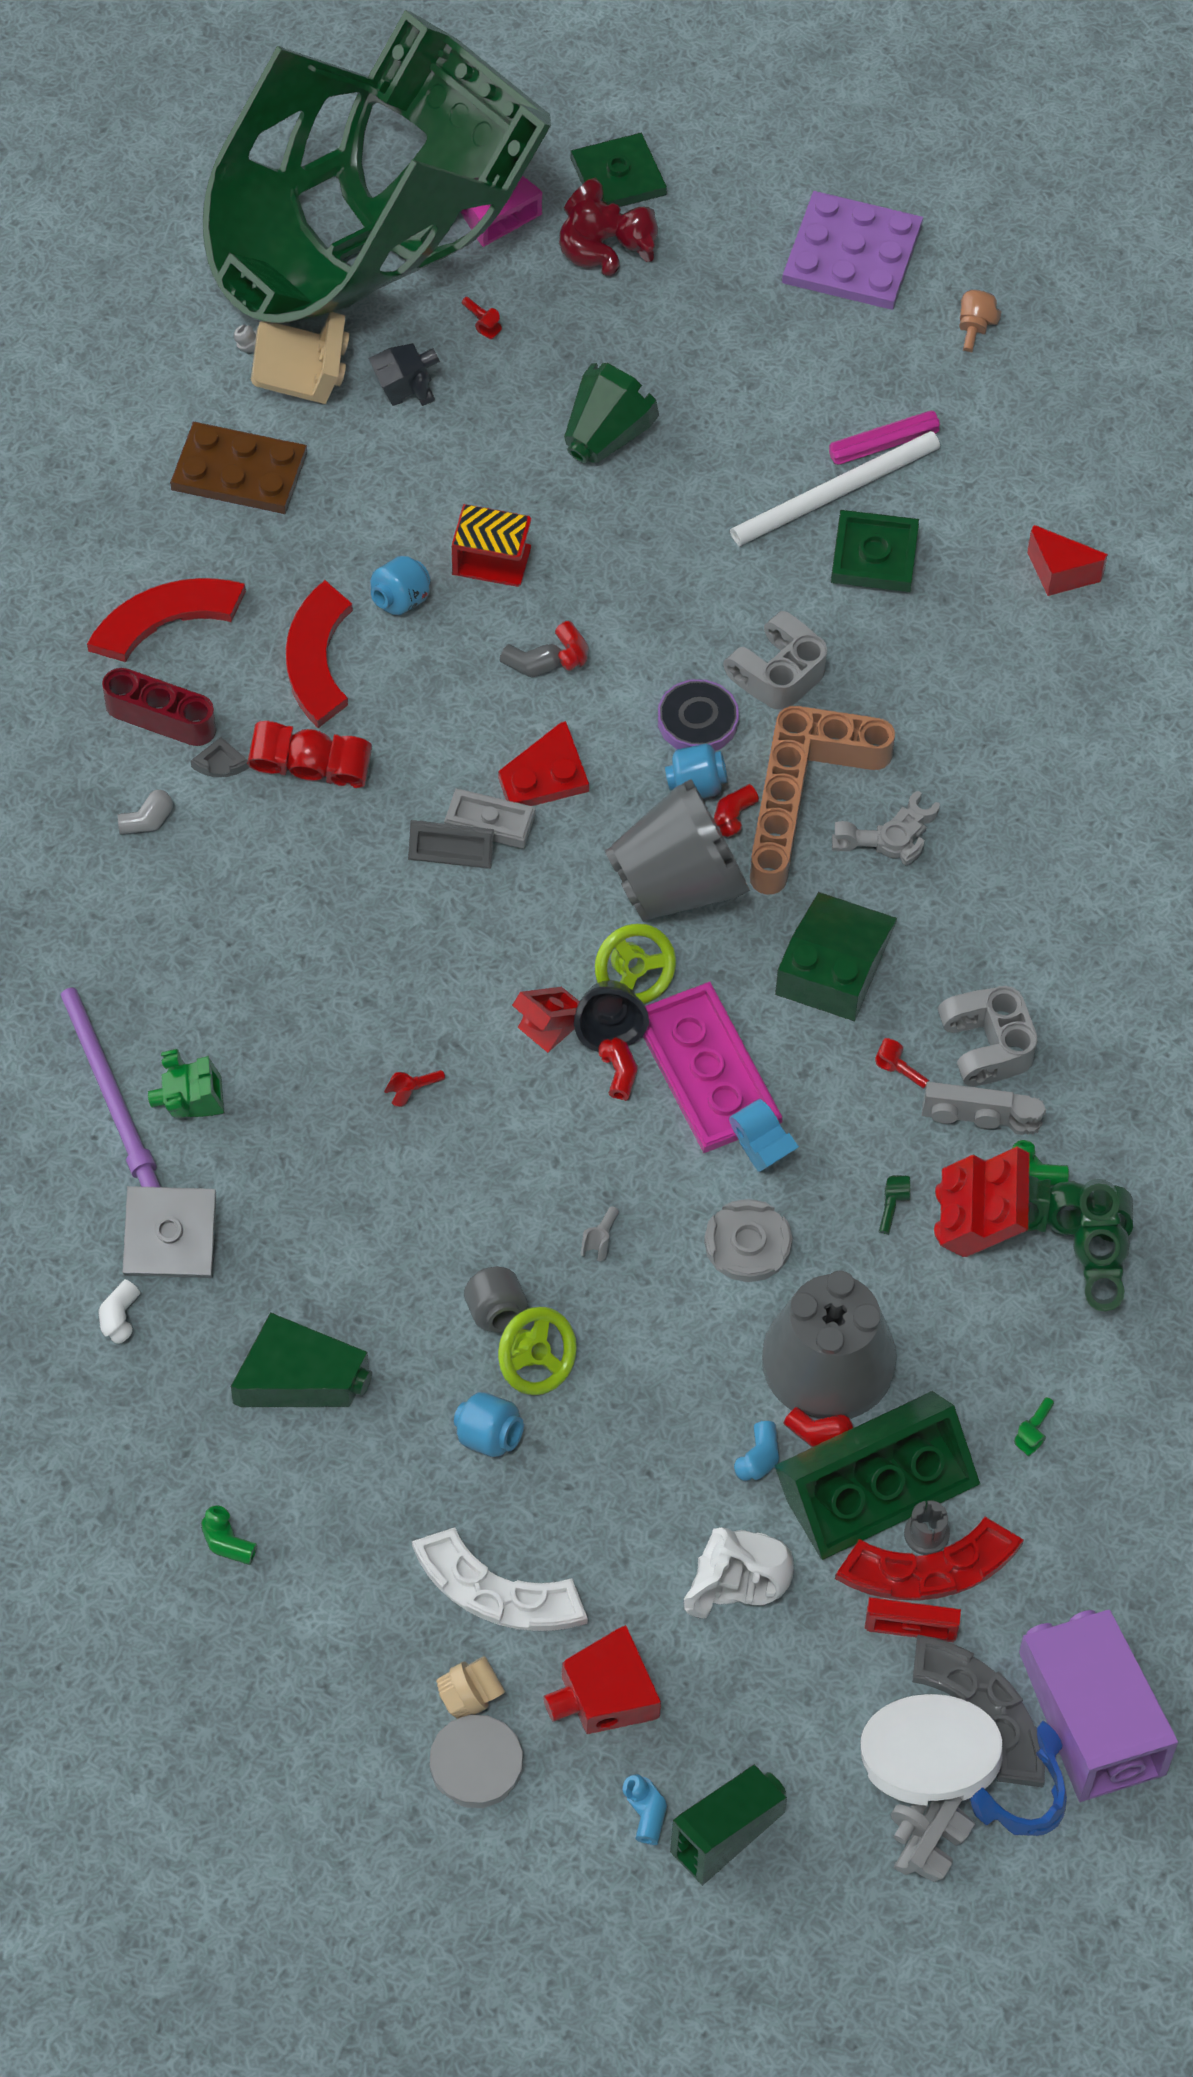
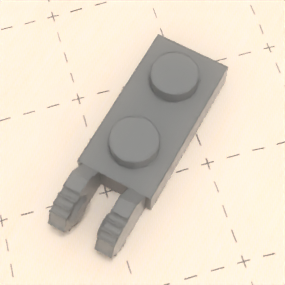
[922,1082,1046,1136]

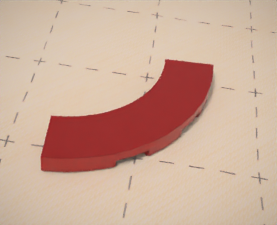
[87,578,246,662]
[286,580,353,728]
[835,1517,1024,1601]

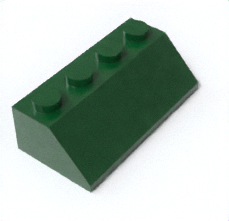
[774,1391,980,1560]

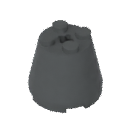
[605,779,750,922]
[762,1271,896,1419]

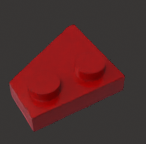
[498,721,589,806]

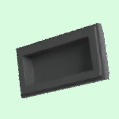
[408,820,494,869]

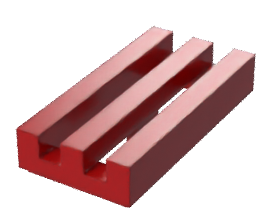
[864,1597,961,1642]

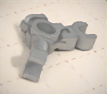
[832,791,940,865]

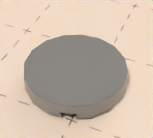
[704,1199,792,1282]
[430,1715,523,1808]

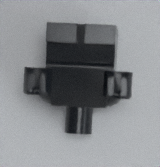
[368,343,440,406]

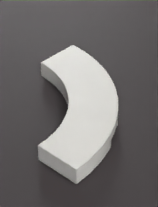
[412,1527,588,1631]

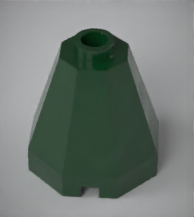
[564,363,659,463]

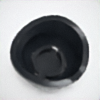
[574,980,649,1052]

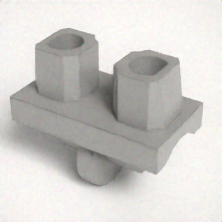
[891,1797,975,1882]

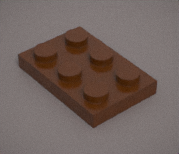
[170,421,307,514]

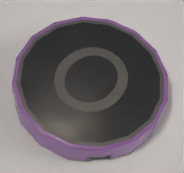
[658,680,739,751]

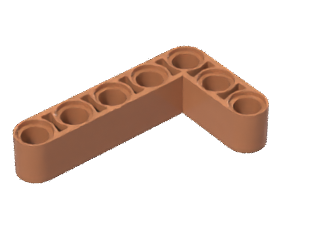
[750,706,895,894]

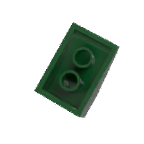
[775,892,897,1022]

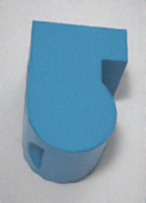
[729,1099,799,1172]

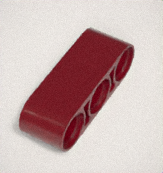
[102,668,216,746]

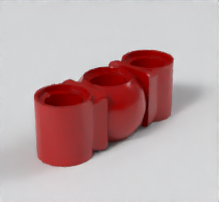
[247,721,373,788]

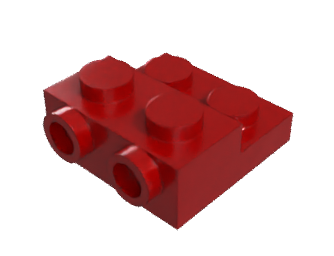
[934,1146,1029,1257]

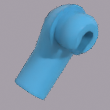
[734,1421,779,1481]
[622,1774,667,1845]

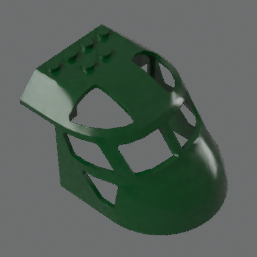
[203,10,551,323]

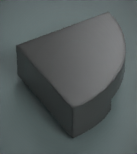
[191,737,249,777]

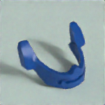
[970,1720,1067,1836]

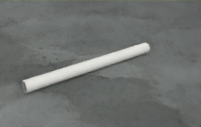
[730,431,940,547]

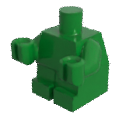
[148,1049,224,1118]

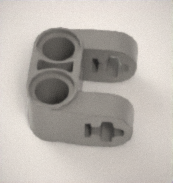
[723,611,827,710]
[938,986,1037,1087]

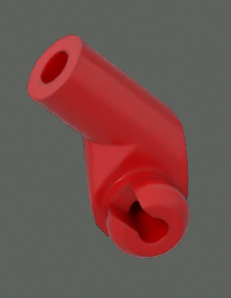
[713,784,759,837]
[598,1037,638,1101]
[783,1407,853,1447]

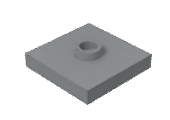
[123,1186,216,1278]

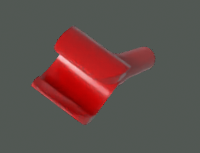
[462,297,502,340]
[875,1038,930,1089]
[384,1070,445,1107]

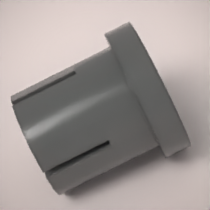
[904,1501,950,1555]

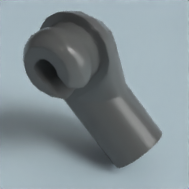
[500,644,561,677]

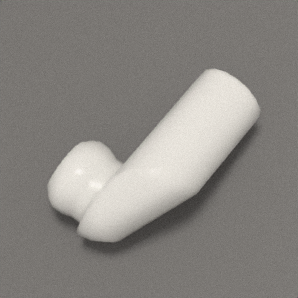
[99,1279,140,1344]

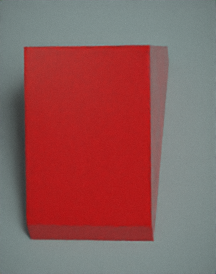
[1027,525,1108,596]

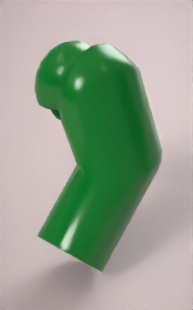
[1012,1140,1069,1186]
[201,1505,257,1565]

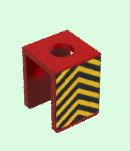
[451,504,531,587]

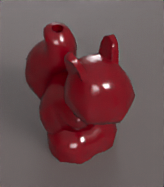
[559,178,658,276]

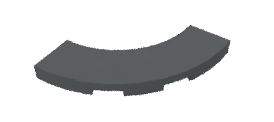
[912,1635,1045,1787]

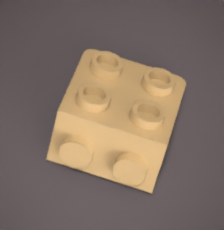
[251,312,349,404]

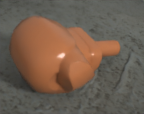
[959,290,1001,352]

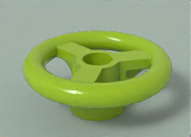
[595,923,676,1004]
[498,1307,577,1395]

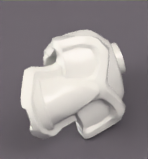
[684,1528,794,1618]

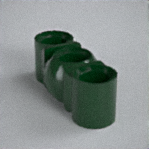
[1027,1175,1133,1242]
[1073,1179,1130,1312]

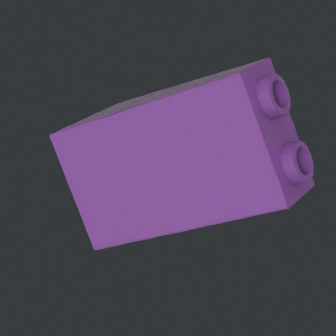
[1019,1609,1178,1802]

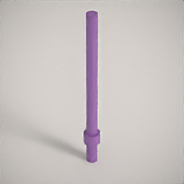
[61,988,161,1187]

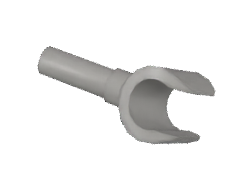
[581,1206,619,1261]

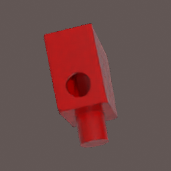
[543,1625,661,1734]

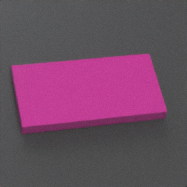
[643,982,782,1153]

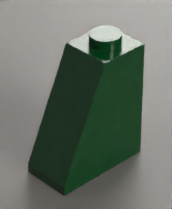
[231,1312,372,1407]
[670,1764,787,1886]

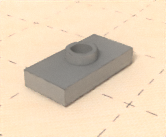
[444,788,536,849]

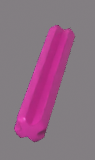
[829,410,940,465]

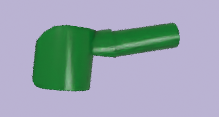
[1014,1397,1054,1456]

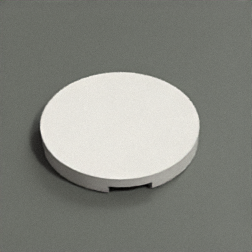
[861,1694,1002,1806]

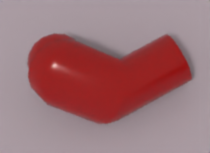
[555,621,589,671]

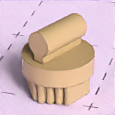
[436,1656,505,1719]

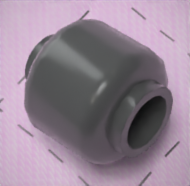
[464,1266,528,1333]

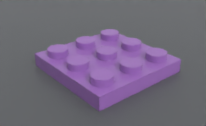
[782,191,923,310]

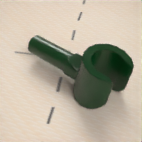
[878,1175,910,1235]

